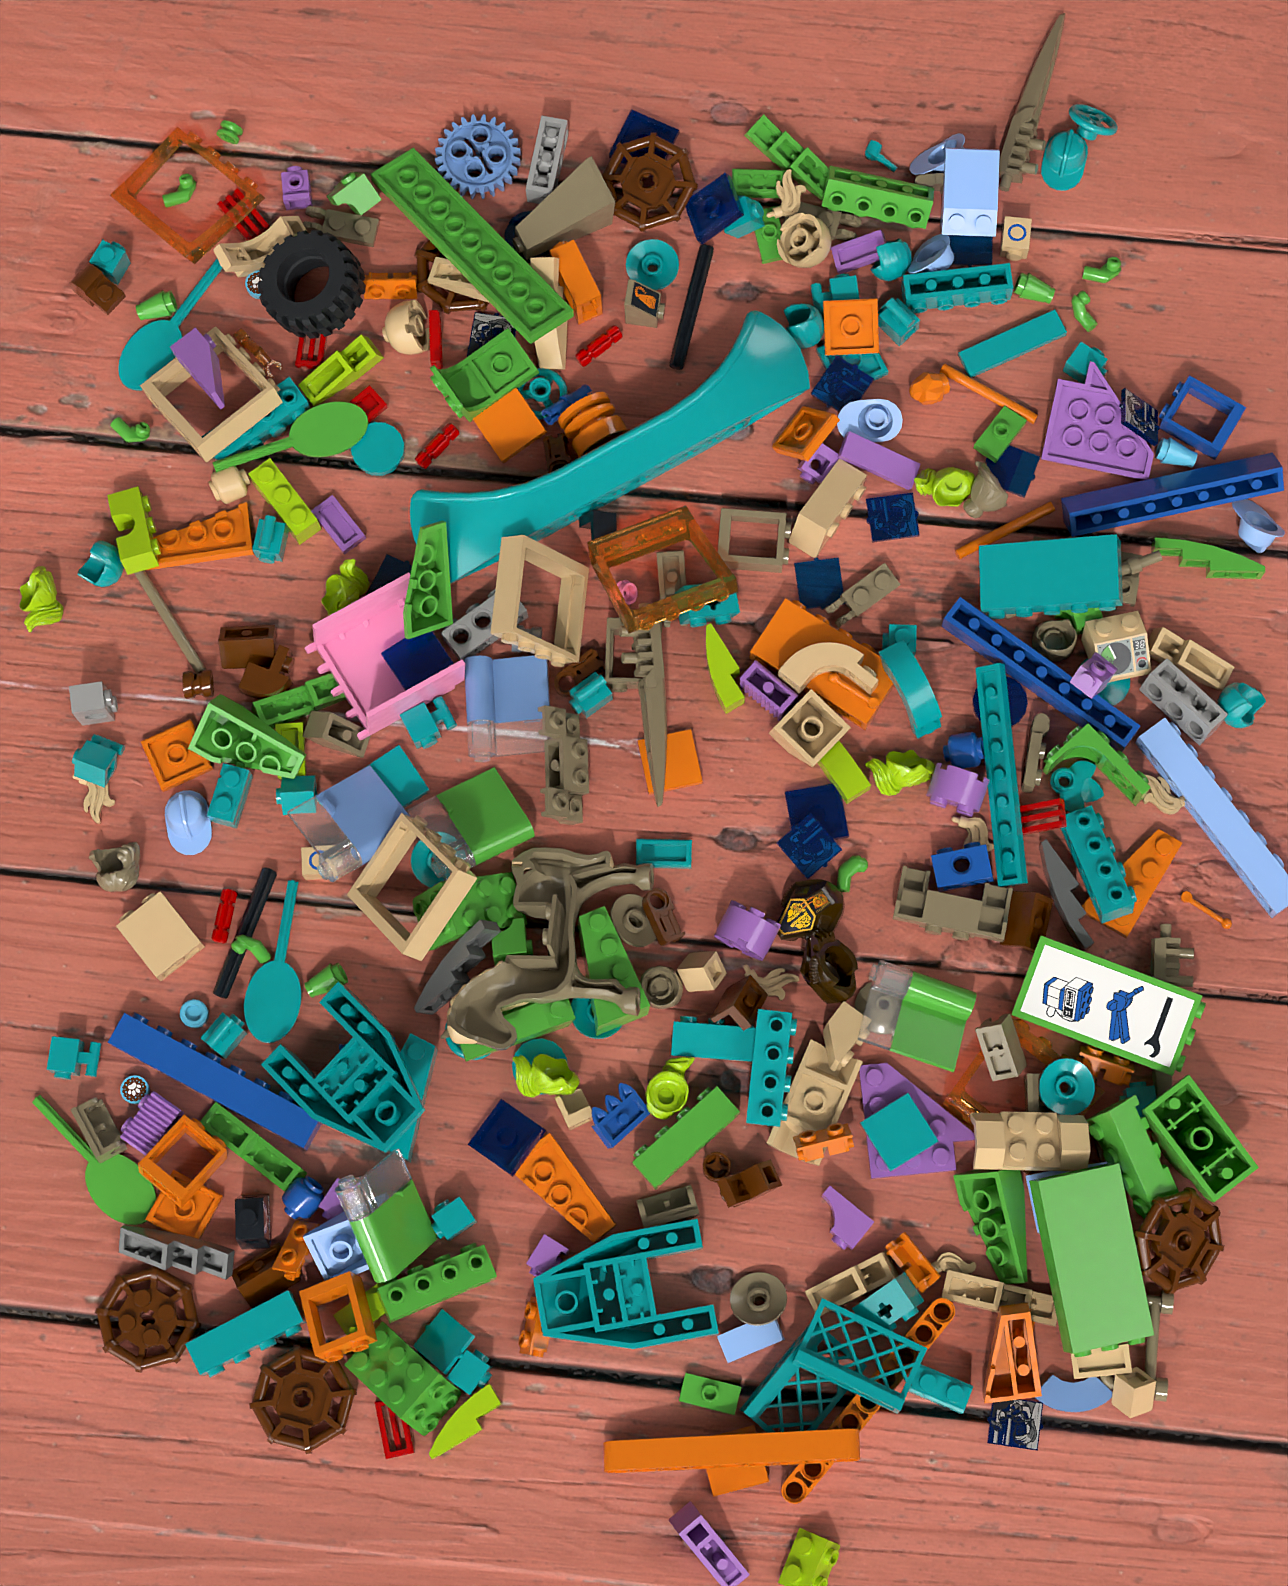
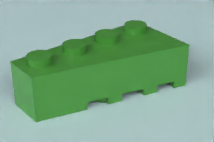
[577,906,650,1036]
[1086,1095,1179,1219]

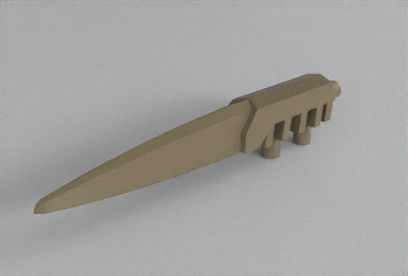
[999,13,1065,192]
[619,603,667,807]
[1150,924,1194,1098]

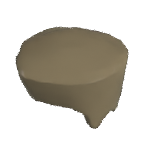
[1032,619,1077,662]
[639,966,683,1009]

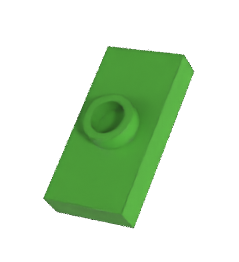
[732,169,785,199]
[754,206,783,264]
[973,406,1027,463]
[679,1373,741,1415]

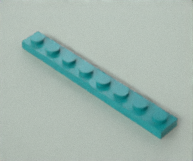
[975,663,1028,887]

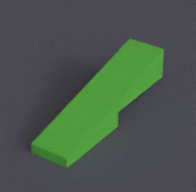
[251,673,346,729]
[200,1102,308,1192]

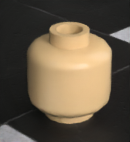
[208,466,250,504]

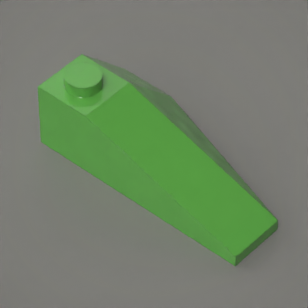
[188,694,307,779]
[953,1169,1027,1284]

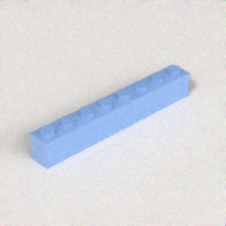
[1135,718,1288,918]

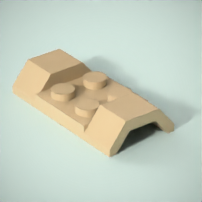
[766,1040,863,1166]
[970,1111,1090,1171]

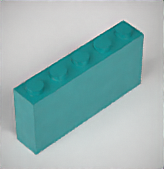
[979,534,1123,619]

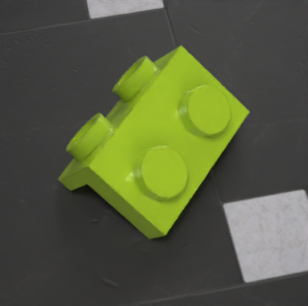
[778,1528,840,1586]

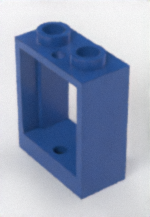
[1159,375,1246,460]

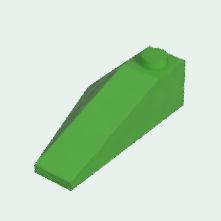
[403,520,453,639]
[459,999,576,1062]

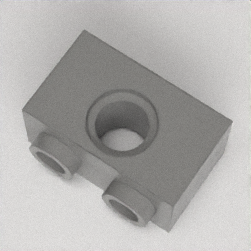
[69,681,118,726]

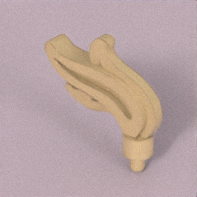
[766,169,806,219]
[72,774,115,824]
[1143,775,1186,815]
[951,816,994,851]
[743,964,799,1001]
[931,1252,976,1275]

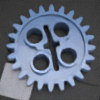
[435,114,521,199]

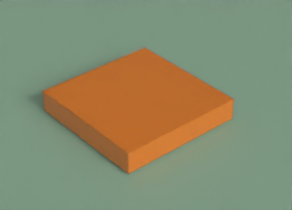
[823,299,879,355]
[473,388,547,463]
[772,406,840,462]
[140,719,214,792]
[637,729,703,795]
[145,1169,223,1239]
[706,1425,769,1497]

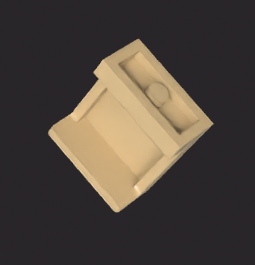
[116,891,205,981]

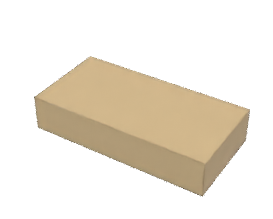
[1071,1342,1132,1379]

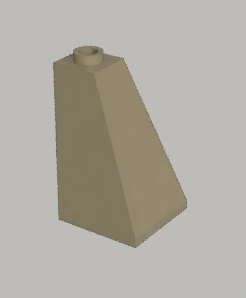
[513,156,615,261]

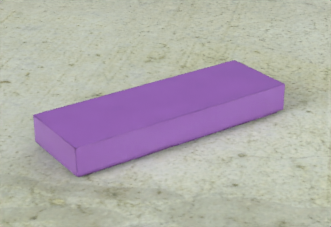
[837,431,921,490]

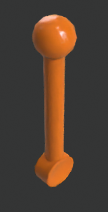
[828,672,879,709]
[1180,891,1232,929]

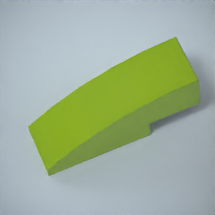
[298,334,384,406]
[706,623,745,714]
[817,741,871,804]
[429,1384,502,1459]

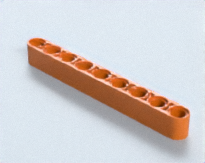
[781,1298,955,1504]
[603,1429,861,1473]

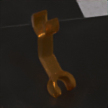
[233,328,283,378]

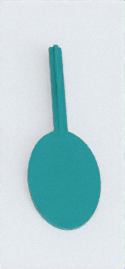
[118,259,223,391]
[244,880,301,1043]

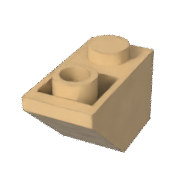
[823,1001,871,1072]

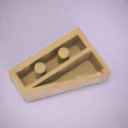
[788,459,867,559]

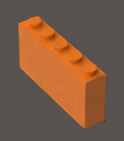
[750,598,894,730]

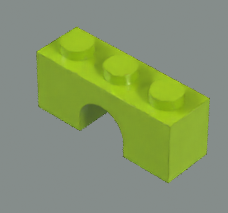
[248,458,321,545]
[107,486,161,575]

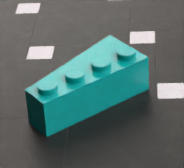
[388,1033,438,1163]

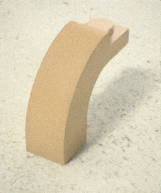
[213,216,307,277]
[778,642,879,695]

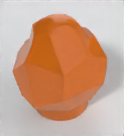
[909,372,950,405]

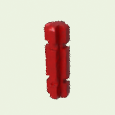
[575,325,623,367]
[415,423,459,469]
[211,889,237,944]

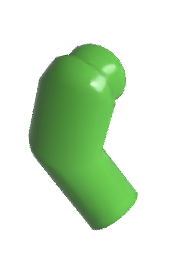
[162,174,196,208]
[1082,257,1121,283]
[1071,291,1098,332]
[110,417,150,442]
[837,855,868,892]
[231,935,271,964]

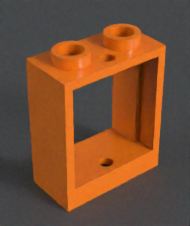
[549,240,603,325]
[138,1115,227,1208]
[299,1271,378,1362]

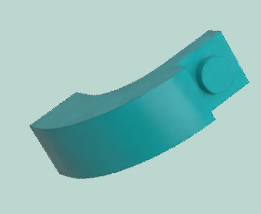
[879,640,942,739]

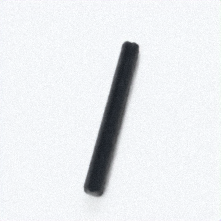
[669,244,714,370]
[213,867,277,999]

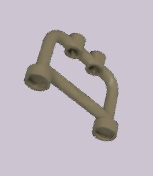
[1099,1290,1174,1402]

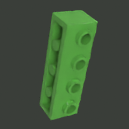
[822,165,934,229]
[632,1087,740,1190]
[376,1243,497,1323]

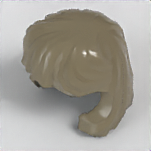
[89,842,140,892]

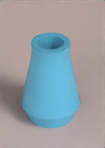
[1155,437,1198,468]

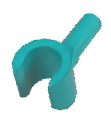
[865,140,898,172]

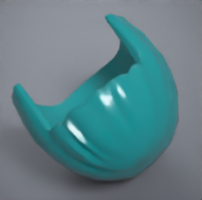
[870,238,912,281]
[783,303,824,349]
[77,541,124,587]
[1217,682,1266,728]

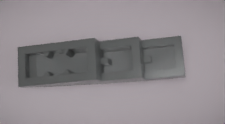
[1039,839,1094,951]
[414,919,501,1015]
[118,1225,235,1280]

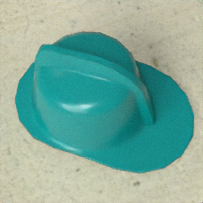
[1041,129,1088,191]

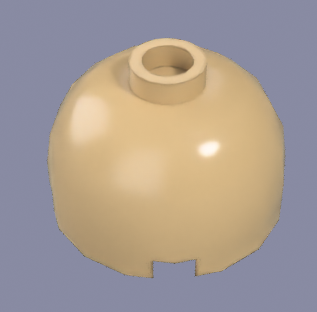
[777,213,832,268]
[382,300,430,355]

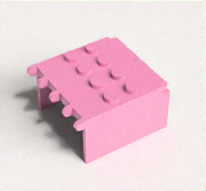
[305,573,465,740]

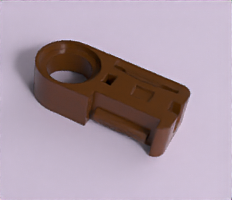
[543,433,571,473]
[554,649,605,697]
[642,888,685,946]

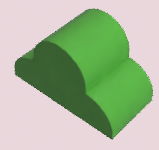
[1142,1075,1259,1202]

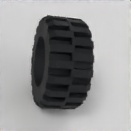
[258,230,366,339]

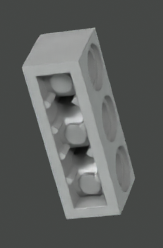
[526,116,569,204]
[441,589,528,661]
[1139,659,1228,746]

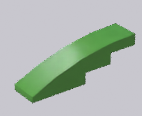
[744,114,829,200]
[1151,537,1265,579]

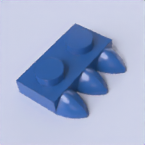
[591,1083,650,1149]

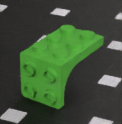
[430,328,540,422]
[1043,724,1151,806]
[412,872,528,951]
[344,1321,461,1436]

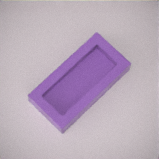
[831,229,886,274]
[311,495,366,555]

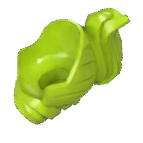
[914,467,975,507]
[321,559,370,616]
[19,566,63,632]
[865,750,935,796]
[512,1054,580,1097]
[645,1057,695,1120]

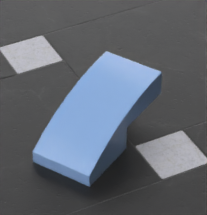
[717,1319,785,1363]

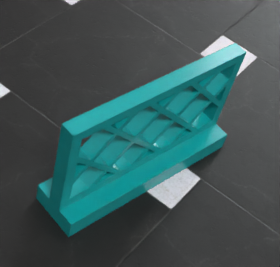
[792,1298,927,1414]
[740,1322,867,1433]

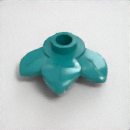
[1050,761,1104,813]

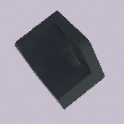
[579,510,617,551]

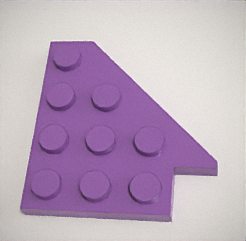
[1041,361,1154,480]
[859,1063,975,1179]

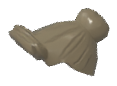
[963,461,1008,519]

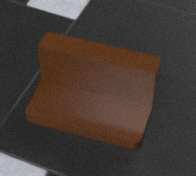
[218,625,276,669]
[1000,891,1053,953]
[710,974,768,1031]
[232,1242,301,1309]

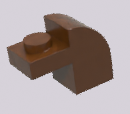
[69,263,126,315]
[238,645,294,700]
[717,1159,782,1208]

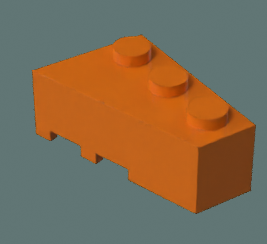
[983,1302,1042,1404]

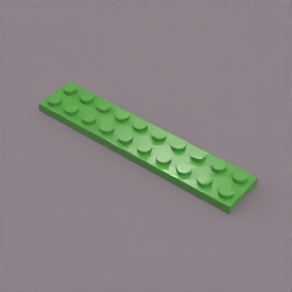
[371,148,574,344]

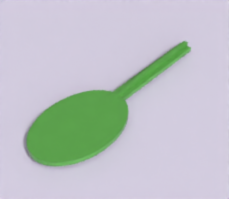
[212,402,368,472]
[32,1095,156,1225]

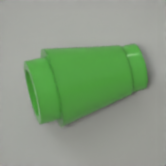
[1013,273,1055,304]
[136,290,178,321]
[304,963,348,998]

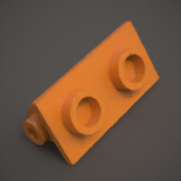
[363,272,418,299]
[1076,1044,1134,1086]
[793,1123,854,1162]
[272,1220,320,1281]
[885,1232,941,1293]
[518,1296,550,1358]

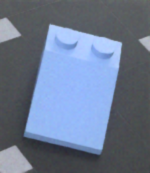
[940,148,1000,237]
[303,1193,387,1281]

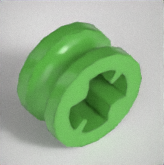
[216,120,243,144]

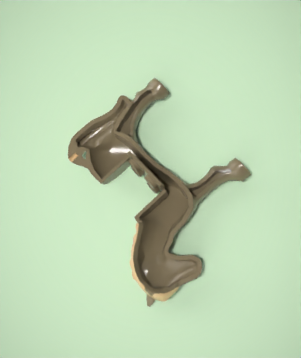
[441,847,654,1051]

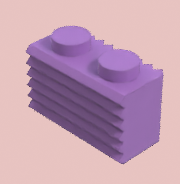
[740,660,798,721]
[120,1091,184,1156]

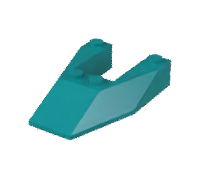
[261,982,425,1153]
[533,1219,719,1349]

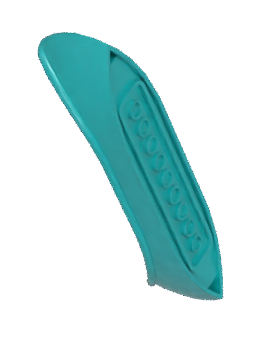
[410,311,810,584]

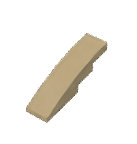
[427,257,489,302]
[530,257,568,369]
[942,1270,1057,1327]

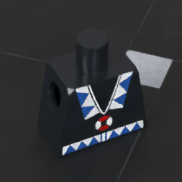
[235,1194,271,1250]

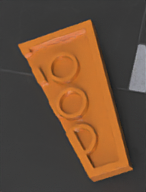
[147,502,254,570]
[1081,829,1182,938]
[504,1133,617,1242]

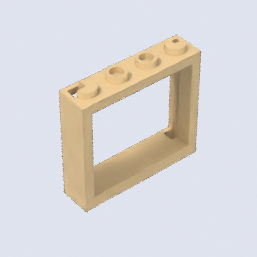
[140,326,283,463]
[490,535,589,667]
[347,813,477,961]

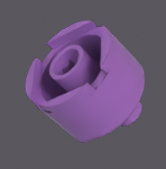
[926,763,990,817]
[714,900,781,961]

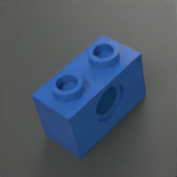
[931,842,994,892]

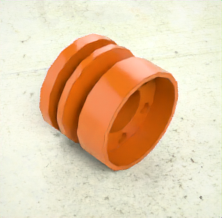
[558,392,629,458]

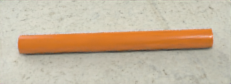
[939,363,1039,424]
[955,501,1055,560]

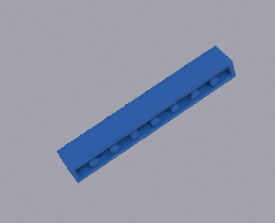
[1061,452,1284,537]
[941,597,1140,752]
[108,1012,322,1151]

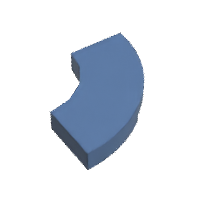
[1034,1375,1113,1412]

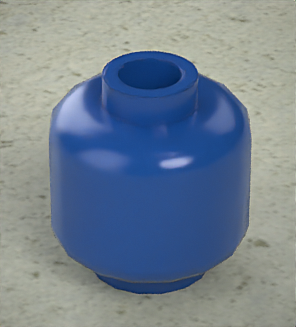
[943,732,985,769]
[282,1176,324,1219]

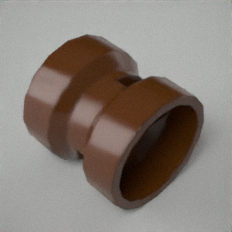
[182,670,214,699]
[703,1152,731,1183]

